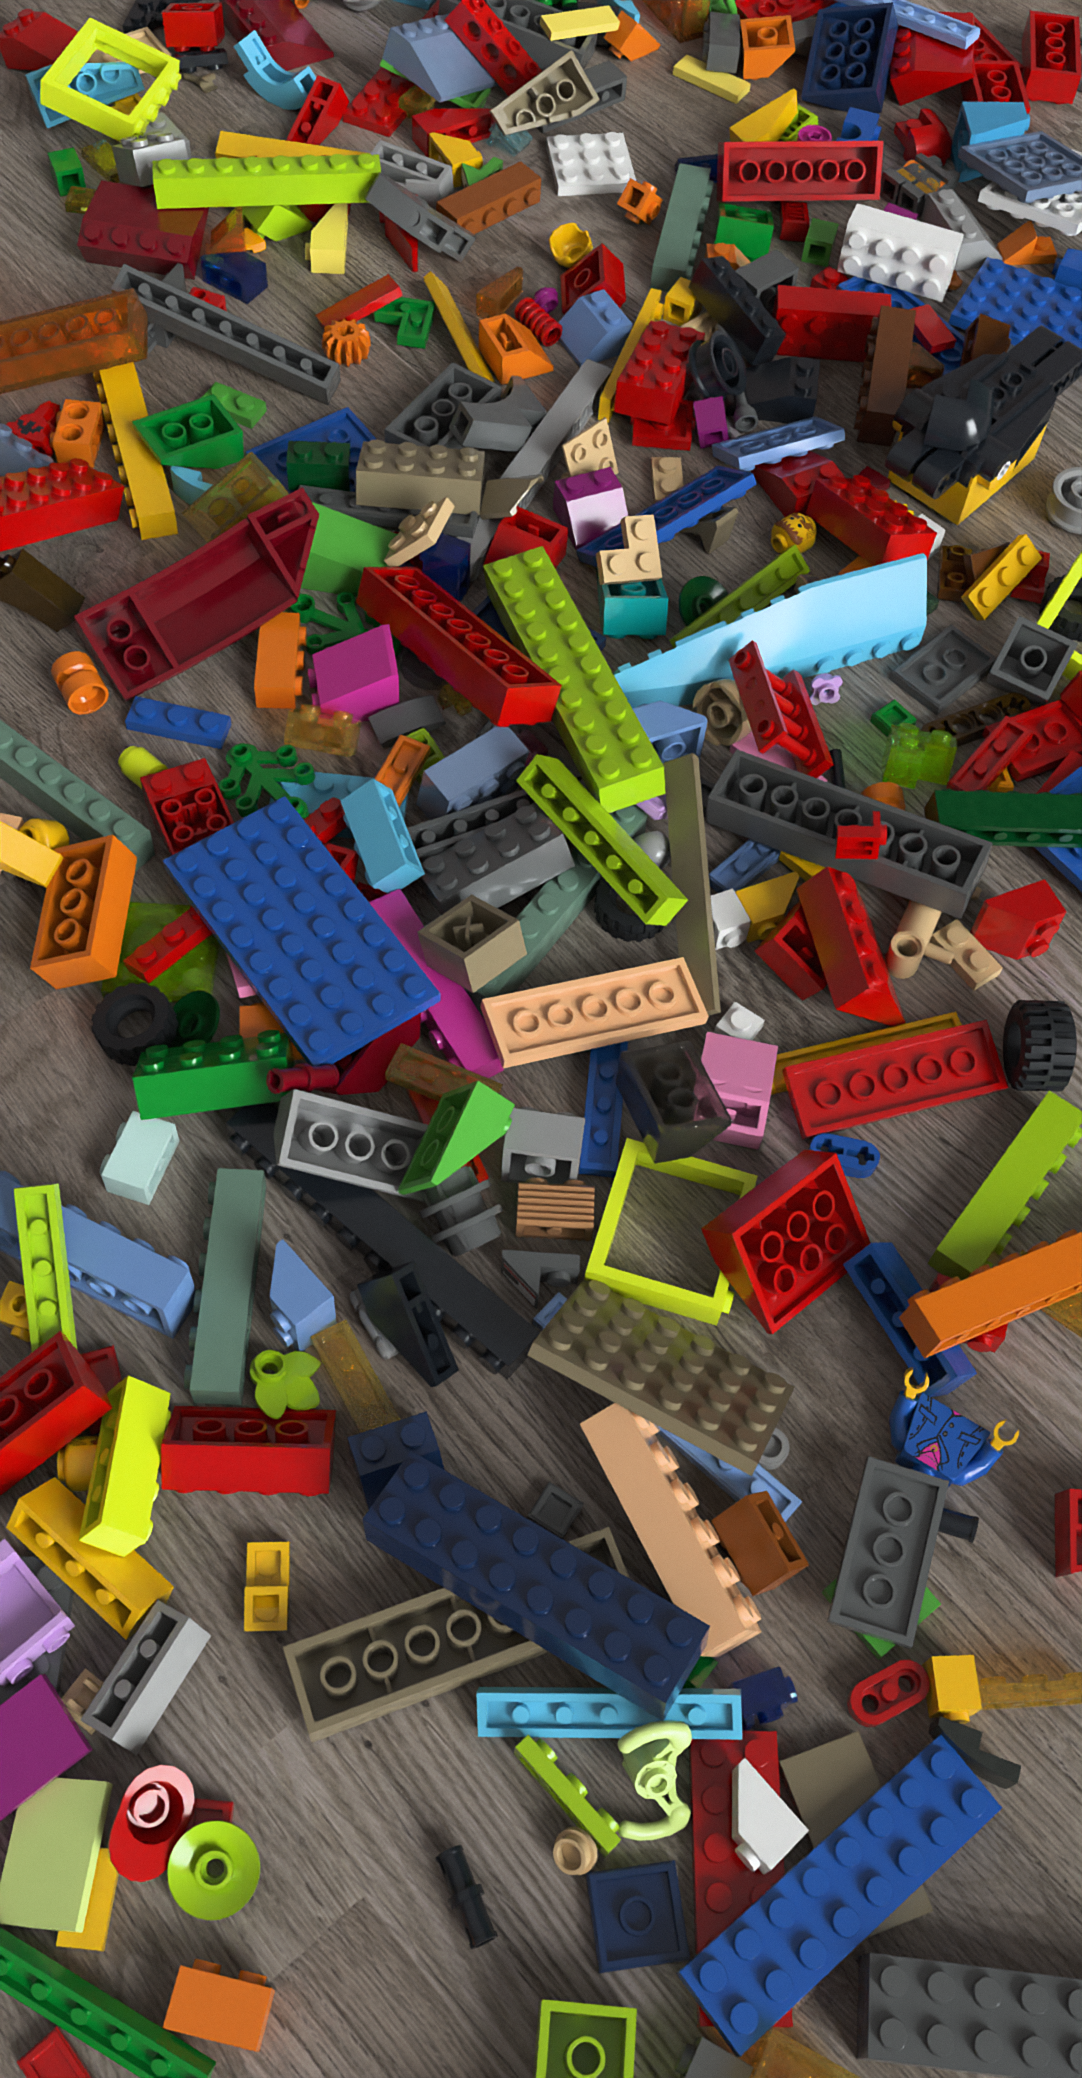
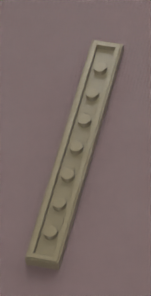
[663,753,721,1016]

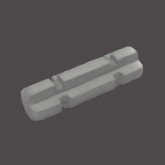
[350,1289,399,1360]

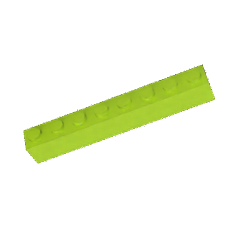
[152,153,381,209]

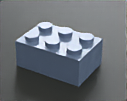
[416,726,529,820]

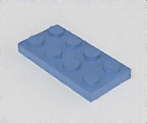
[712,416,845,471]

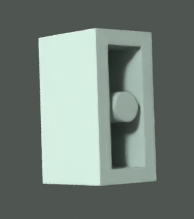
[100,1111,179,1205]

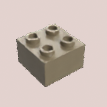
[417,894,527,993]

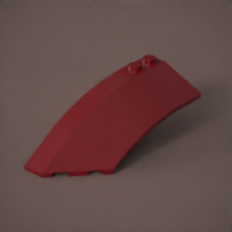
[74,487,319,702]

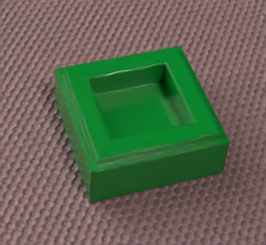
[870,699,917,741]

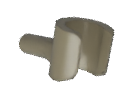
[184,72,218,94]

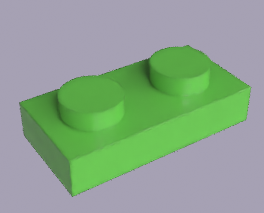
[201,381,267,429]

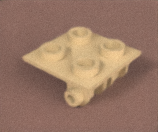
[561,417,618,479]

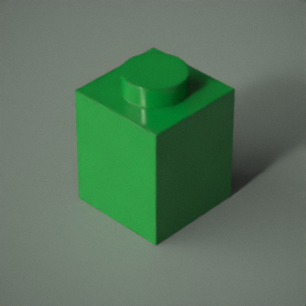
[47,147,87,197]

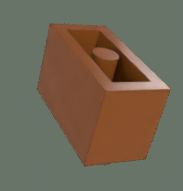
[711,1491,809,1596]

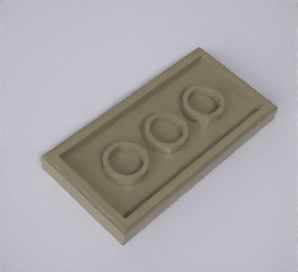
[778,1731,934,1940]

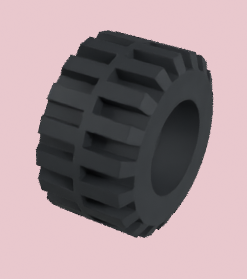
[1003,1000,1077,1092]

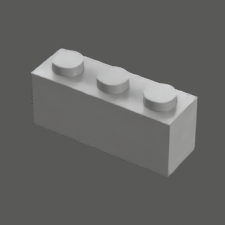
[80,1599,211,1756]

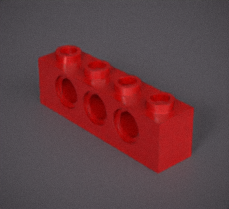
[445,0,542,96]

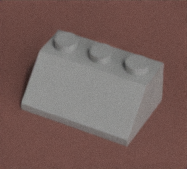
[921,189,1003,272]

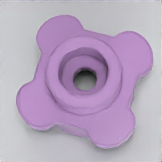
[809,673,843,705]

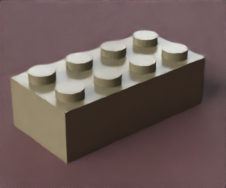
[356,440,485,515]

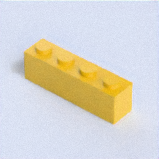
[6,1477,174,1640]

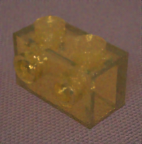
[284,704,362,757]

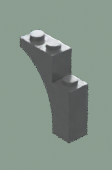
[449,375,547,452]

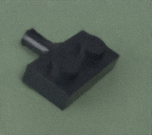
[122,0,163,34]

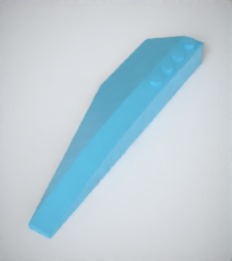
[613,553,927,709]

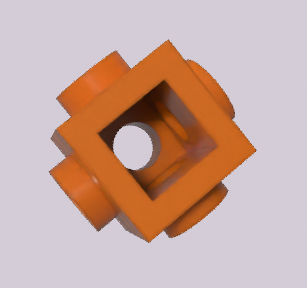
[617,178,663,225]

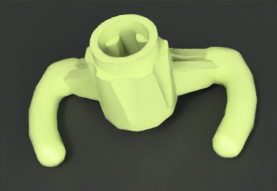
[617,1720,692,1841]

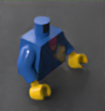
[889,1367,1019,1487]

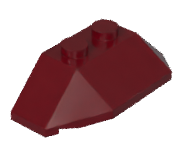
[314,1013,421,1095]

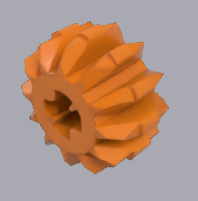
[322,318,371,367]

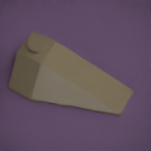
[489,50,600,136]

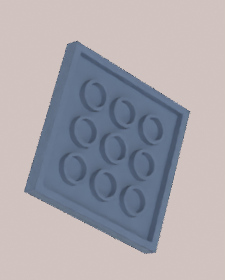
[958,131,1082,203]

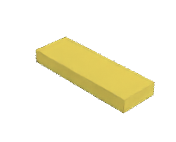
[540,5,620,41]
[673,55,751,104]

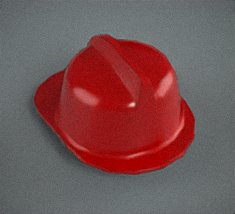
[108,1764,195,1882]

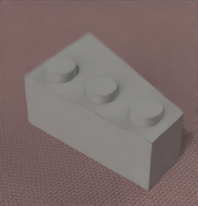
[367,140,454,210]

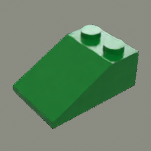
[713,202,774,262]
[132,394,244,469]

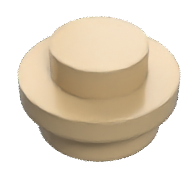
[553,1827,597,1875]

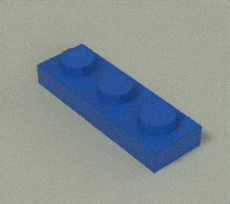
[125,696,231,749]

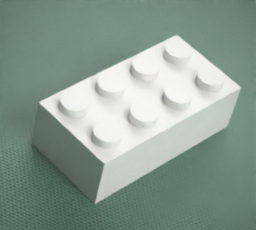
[837,203,964,302]

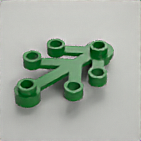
[290,592,403,656]
[218,743,316,820]

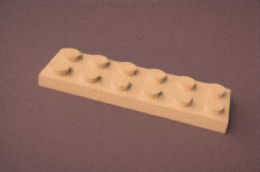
[480,957,709,1068]

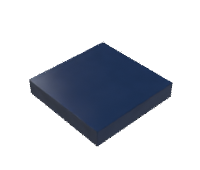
[585,1860,690,1974]

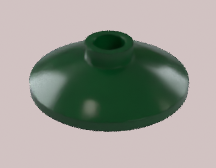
[679,576,728,626]
[170,990,220,1048]

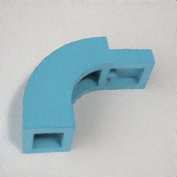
[233,30,316,110]

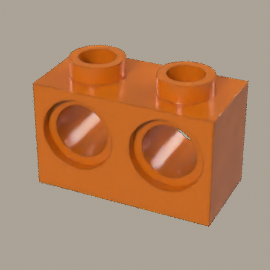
[50,399,106,468]

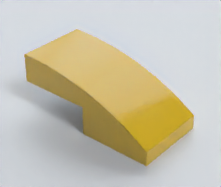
[244,1542,290,1632]

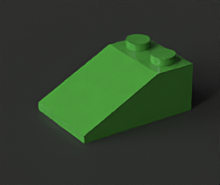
[397,1081,515,1195]

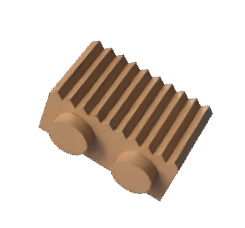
[515,1178,595,1241]

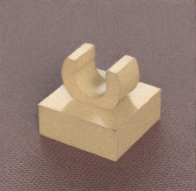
[61,1668,103,1735]

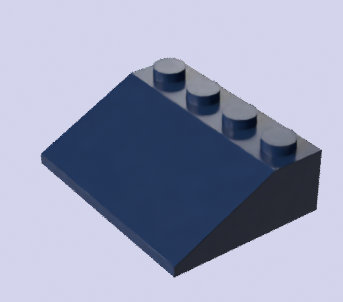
[801,2,898,113]

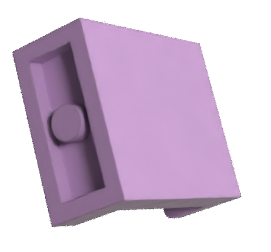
[0,1539,75,1687]

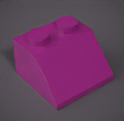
[553,467,628,550]

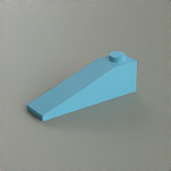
[25,62,145,129]

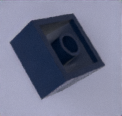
[347,1412,445,1510]

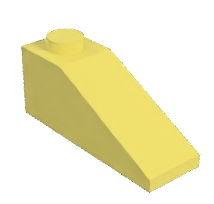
[305,203,348,274]

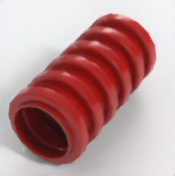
[514,297,563,347]

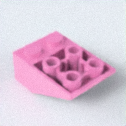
[686,1032,778,1150]

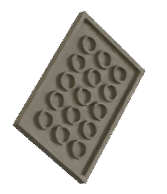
[528,1280,795,1476]

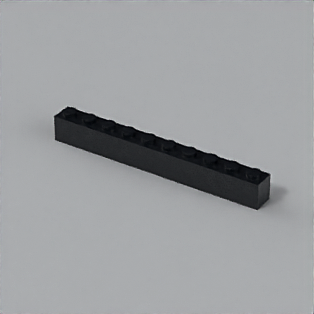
[226,1103,540,1379]

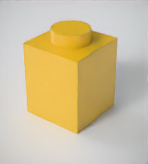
[663,277,703,326]
[922,1655,982,1724]

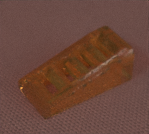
[476,266,523,319]

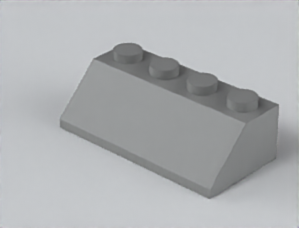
[273,1089,428,1202]

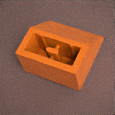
[478,313,554,385]

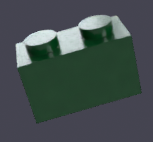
[286,441,352,491]

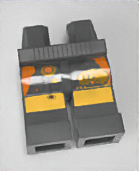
[880,153,960,218]

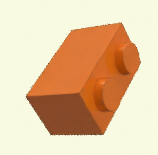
[163,1959,275,2052]

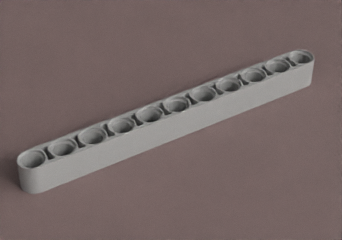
[443,359,613,582]

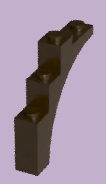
[0,549,85,632]

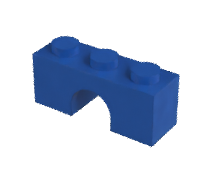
[836,107,882,141]

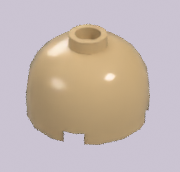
[693,679,752,746]

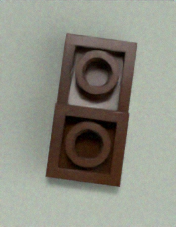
[963,542,1010,587]
[937,545,972,603]

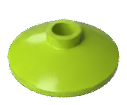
[167,1820,260,1921]

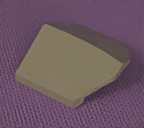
[480,474,544,520]

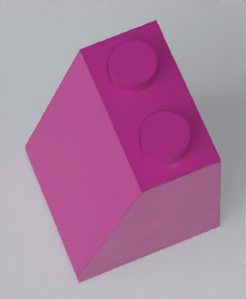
[307,624,399,726]

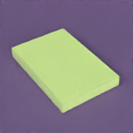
[0,1778,113,1933]

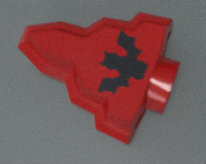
[6,400,61,457]

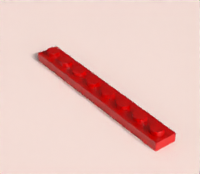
[123,797,347,984]

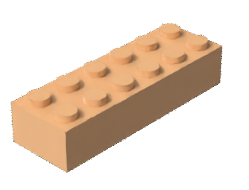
[580,1403,762,1657]

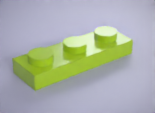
[514,1735,621,1858]

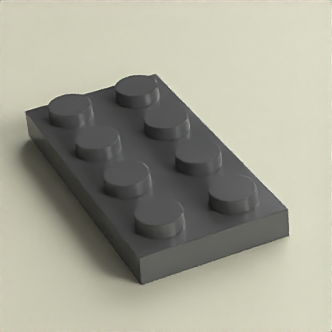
[827,1456,949,1649]

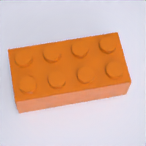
[30,834,137,990]

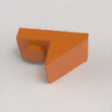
[996,220,1057,265]

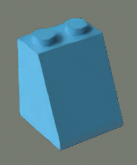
[951,102,1030,182]

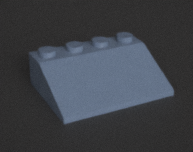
[382,13,499,102]

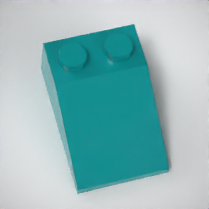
[596,567,669,639]

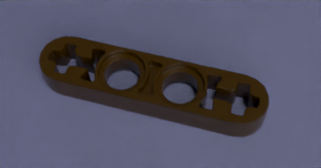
[917,693,1030,755]

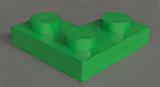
[375,297,436,349]

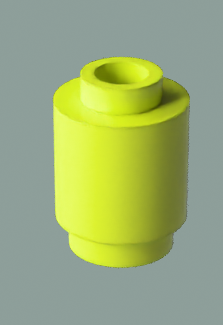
[118,746,168,789]

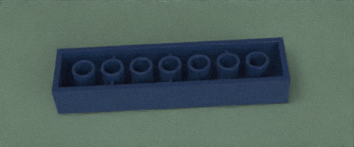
[362,1451,710,1721]

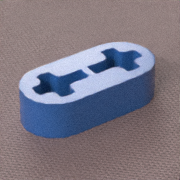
[808,1133,880,1178]

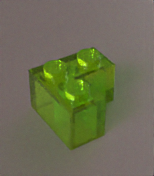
[882,723,957,789]

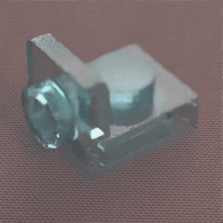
[486,122,533,157]

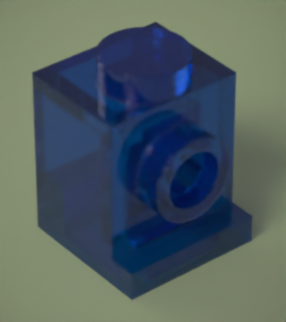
[727,1666,798,1731]

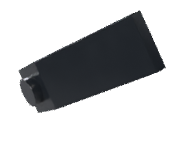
[357,1261,459,1388]

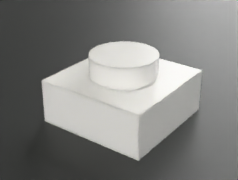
[714,1002,765,1041]

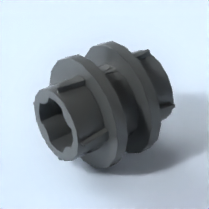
[419,1166,503,1257]

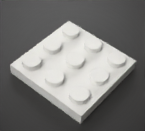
[546,132,637,196]

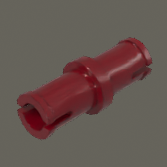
[266,1063,339,1094]

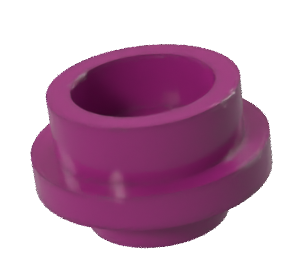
[533,287,559,313]

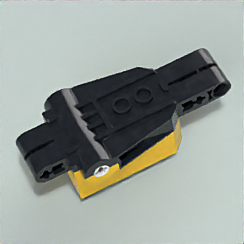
[885,325,1082,525]

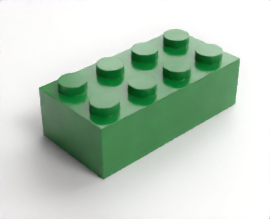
[132,1030,295,1120]

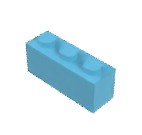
[340,778,425,894]

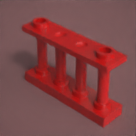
[728,640,834,778]

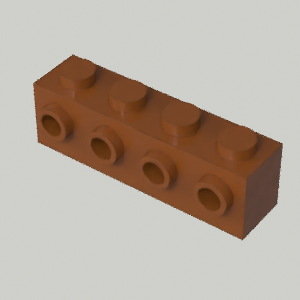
[436,161,541,234]

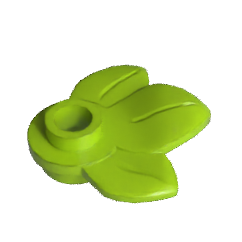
[249,1350,321,1419]

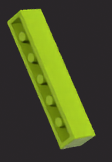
[516,754,688,926]
[927,1090,1082,1280]

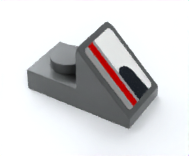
[501,1250,580,1309]

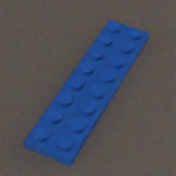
[676,1734,1002,2057]

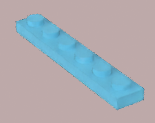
[476,1687,742,1740]

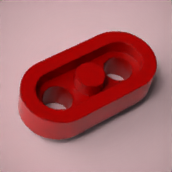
[847,1660,930,1727]

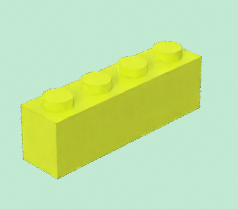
[79,1375,171,1557]

